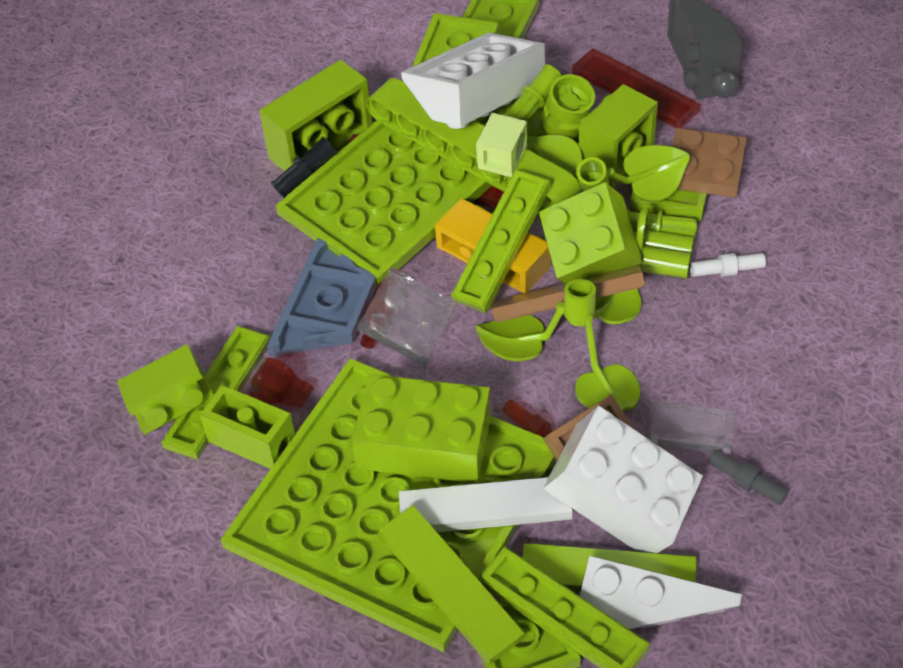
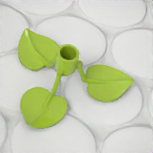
[526,134,690,202]
[476,279,641,412]

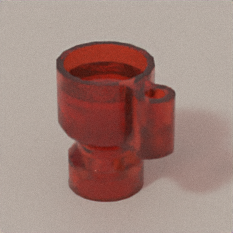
[246,358,314,408]

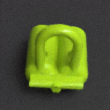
[634,207,694,279]

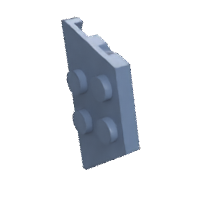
[267,238,377,356]

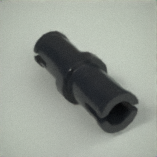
[270,136,338,198]

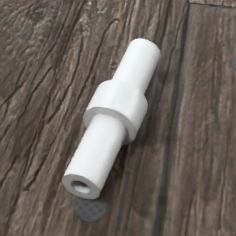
[689,253,766,277]

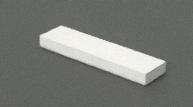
[399,477,573,532]

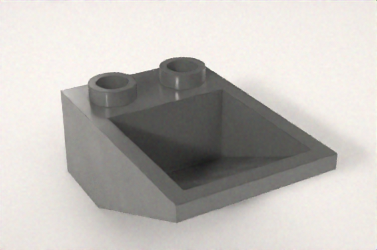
[667,0,742,100]

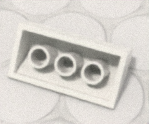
[401,32,545,129]

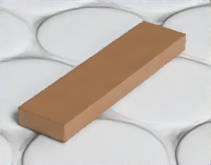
[492,265,645,323]

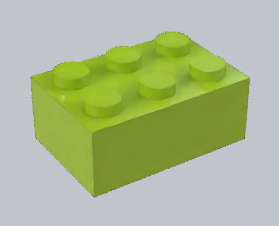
[259,59,372,171]
[352,374,491,484]

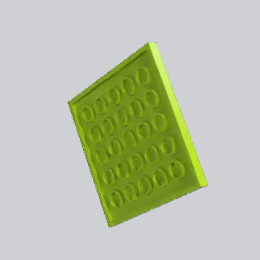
[220,358,557,653]

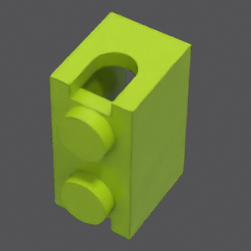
[117,344,214,435]
[200,385,295,469]

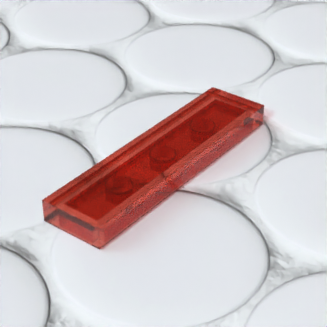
[572,48,701,129]

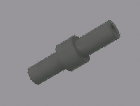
[708,449,789,505]

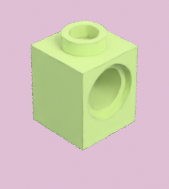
[476,113,527,177]

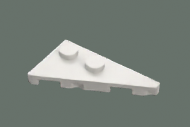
[580,556,742,629]

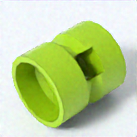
[540,74,595,139]

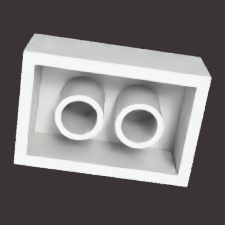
[543,405,703,553]

